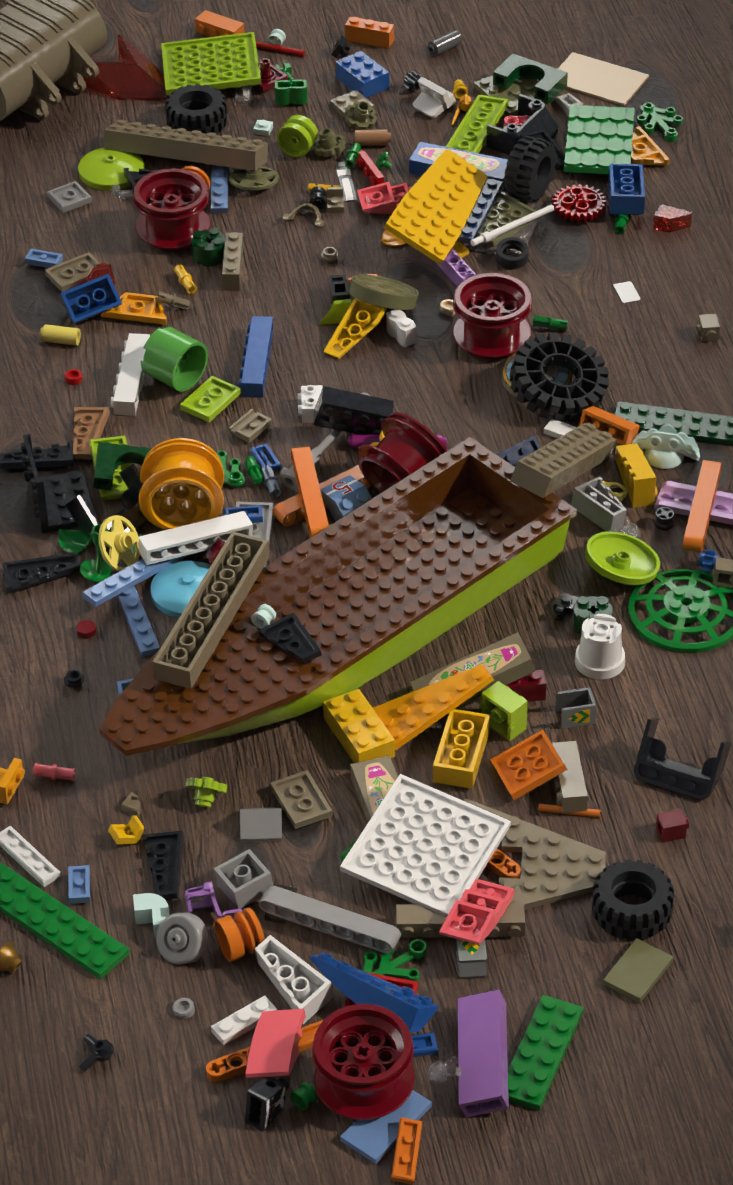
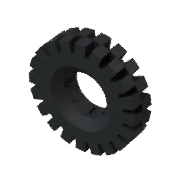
[509,333,609,422]

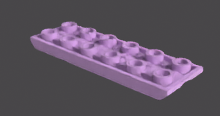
[654,481,733,525]

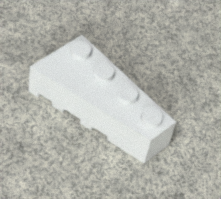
[255,935,334,1024]

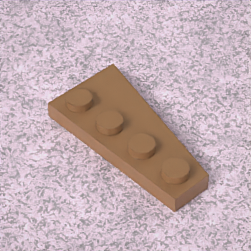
[73,407,110,460]

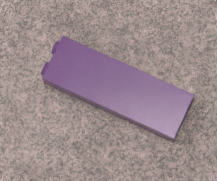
[458,990,509,1118]

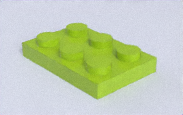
[180,376,241,422]

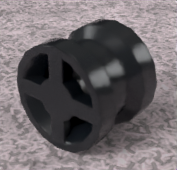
[655,507,674,531]

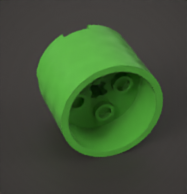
[141,326,208,392]

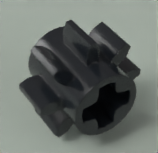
[403,71,422,92]

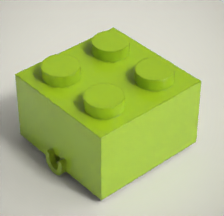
[479,681,527,741]

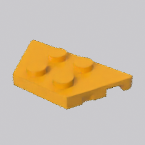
[631,126,670,165]
[101,292,167,325]

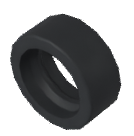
[496,237,529,270]

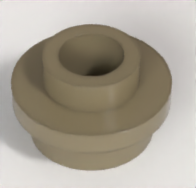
[321,247,338,262]

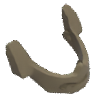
[282,203,325,226]

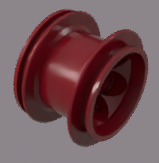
[133,169,211,251]
[453,273,532,359]
[358,412,448,493]
[312,1004,415,1120]

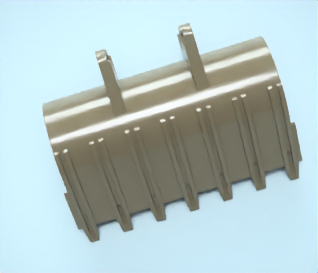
[0,0,107,121]

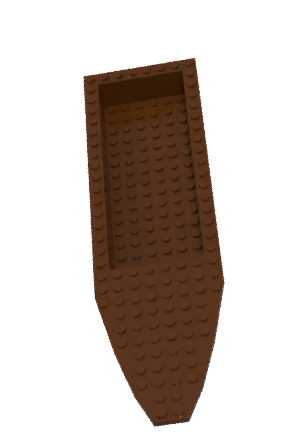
[99,437,577,756]

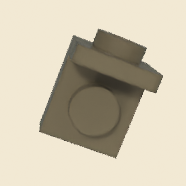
[327,187,344,213]

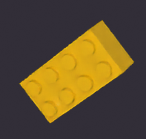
[323,689,395,763]
[433,709,490,789]

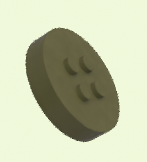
[348,274,419,310]

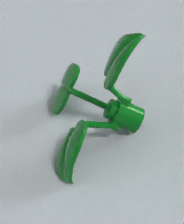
[58,524,144,582]

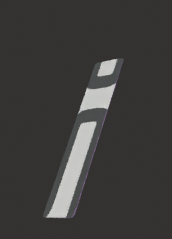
[335,162,357,201]

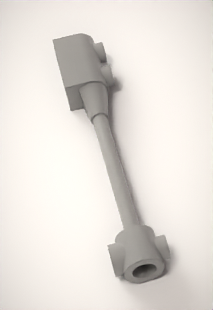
[280,392,370,493]

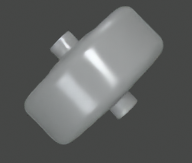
[156,912,208,965]

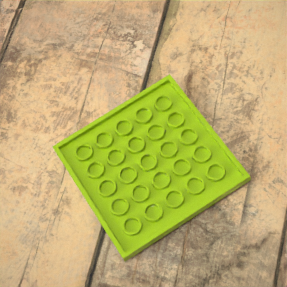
[161,32,261,96]

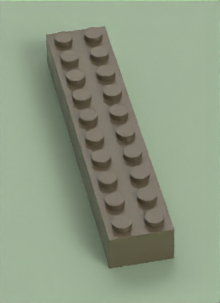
[104,120,268,171]
[510,423,617,498]
[152,531,269,689]

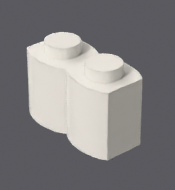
[386,309,416,347]

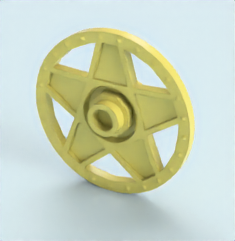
[99,515,140,571]

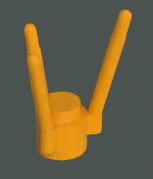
[451,94,472,126]

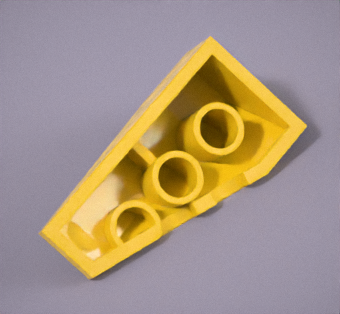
[323,298,387,359]

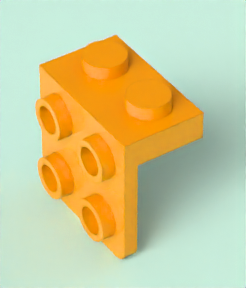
[0,758,25,805]

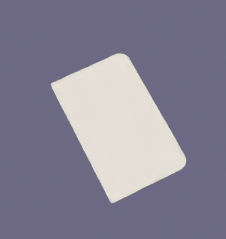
[613,282,640,303]

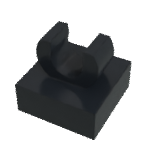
[331,36,350,58]

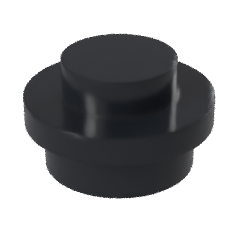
[64,670,84,688]

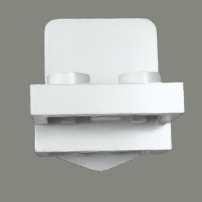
[413,77,456,118]

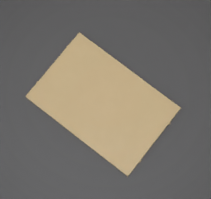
[558,52,649,106]

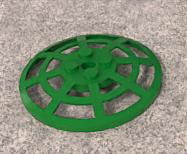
[628,569,733,653]

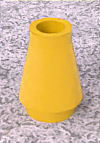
[453,80,468,99]

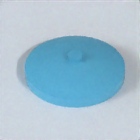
[151,561,211,618]

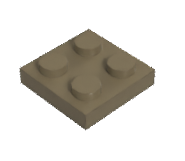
[330,90,374,119]

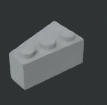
[571,476,627,532]

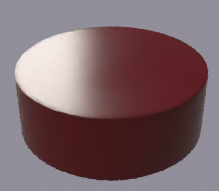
[76,620,96,638]

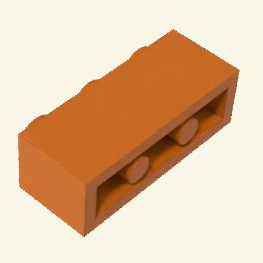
[195,10,244,37]
[345,17,394,49]
[579,406,640,445]

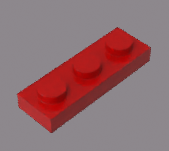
[356,150,384,186]

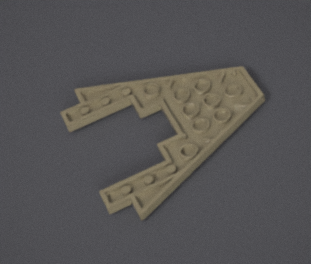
[464,799,606,910]

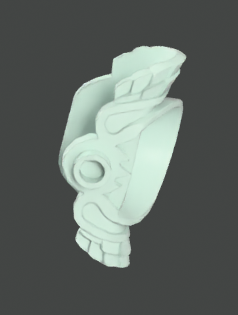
[632,424,700,469]

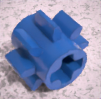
[698,549,720,573]

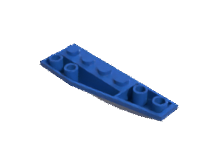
[310,952,439,1033]

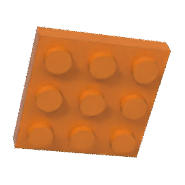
[490,730,567,800]

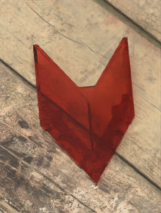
[82,34,169,100]

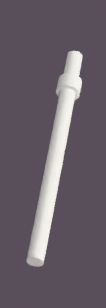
[470,205,554,246]

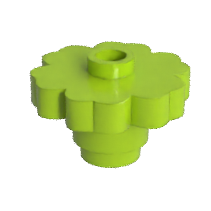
[185,777,227,808]

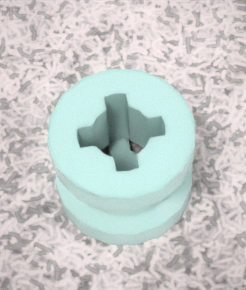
[267,29,286,46]
[251,604,276,629]

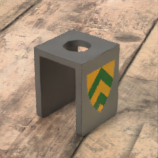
[555,687,596,729]
[456,939,487,979]

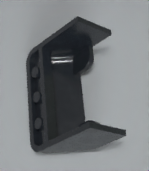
[486,94,558,155]
[65,463,148,536]
[634,717,732,800]

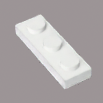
[211,996,277,1046]

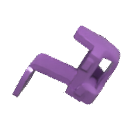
[185,881,242,920]

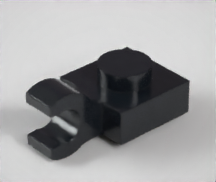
[554,592,579,622]

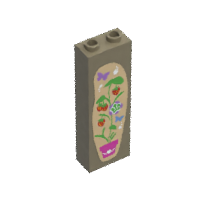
[410,632,536,708]
[350,756,398,822]

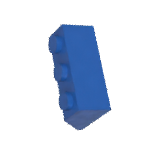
[61,274,122,324]

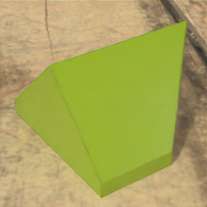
[318,299,351,325]

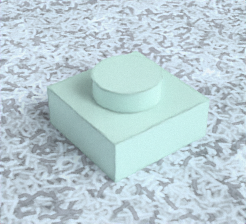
[253,120,273,136]

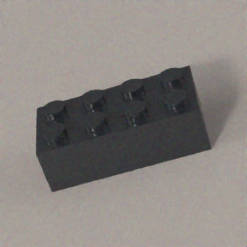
[313,386,394,435]

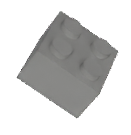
[214,849,274,909]

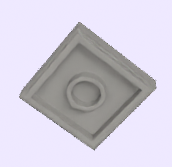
[47,181,92,213]

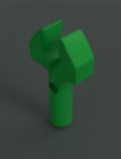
[276,62,294,81]

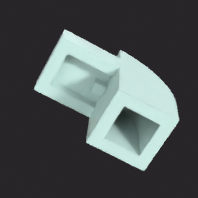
[133,893,169,939]

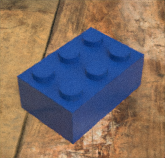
[335,51,389,98]

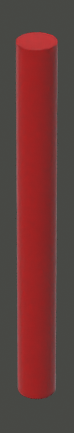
[256,41,305,57]

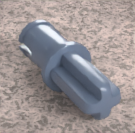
[261,465,281,498]

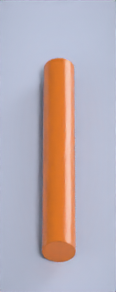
[538,803,601,818]

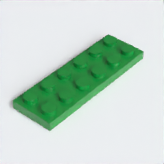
[508,995,584,1111]

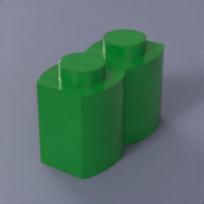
[275,79,308,106]

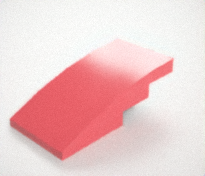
[357,182,413,214]
[439,879,515,945]
[246,1009,306,1078]

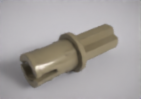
[155,290,190,310]

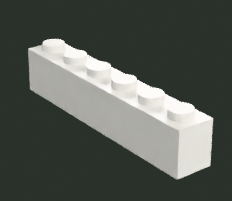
[110,333,150,416]
[138,511,253,565]

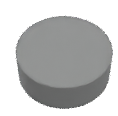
[172,998,195,1019]

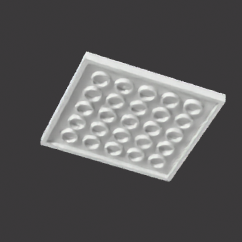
[340,774,511,916]

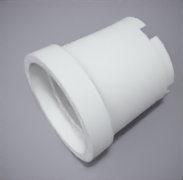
[574,614,625,679]

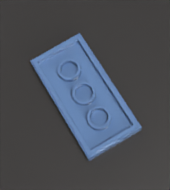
[340,1090,432,1164]

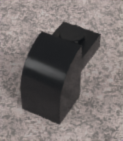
[329,274,350,305]

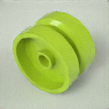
[276,115,318,158]

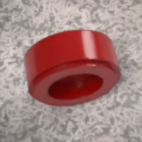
[64,369,83,385]

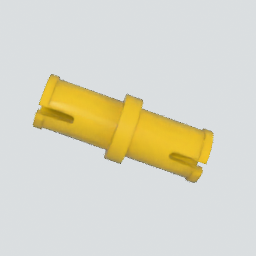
[174,264,197,294]

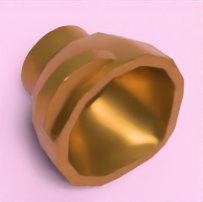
[0,941,22,974]

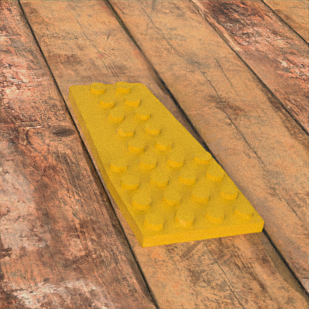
[383,149,487,265]

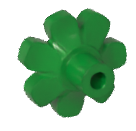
[375,152,392,171]

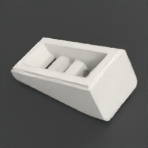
[555,93,583,117]

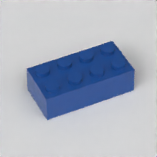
[608,163,645,215]

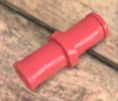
[33,763,76,781]

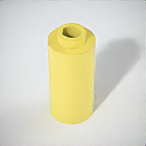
[40,324,81,346]

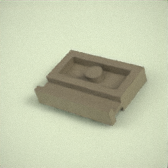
[229,409,272,443]

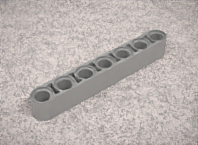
[259,885,401,954]

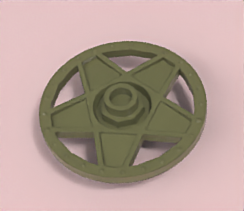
[229,166,279,190]

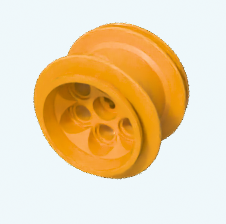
[139,438,224,530]

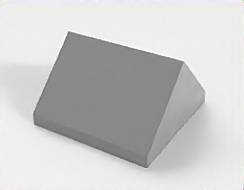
[240,808,282,842]

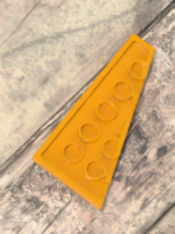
[373,664,494,750]

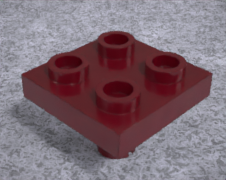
[255,58,288,92]

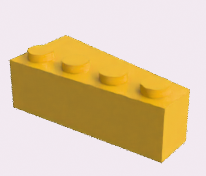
[615,443,658,508]

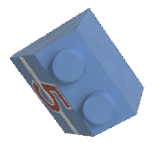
[320,475,372,522]

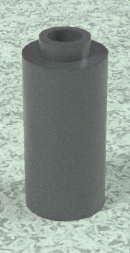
[428,30,462,56]

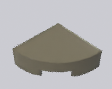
[120,792,141,817]

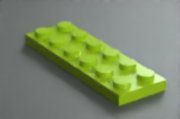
[446,94,509,154]

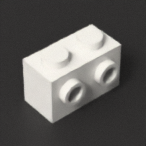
[298,385,323,423]

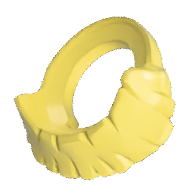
[602,481,628,502]

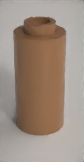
[355,129,391,146]

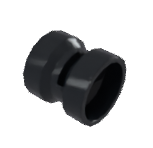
[309,186,326,210]

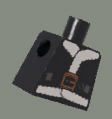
[245,1077,289,1131]

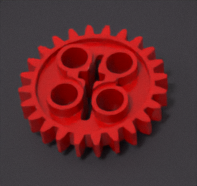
[552,184,607,223]

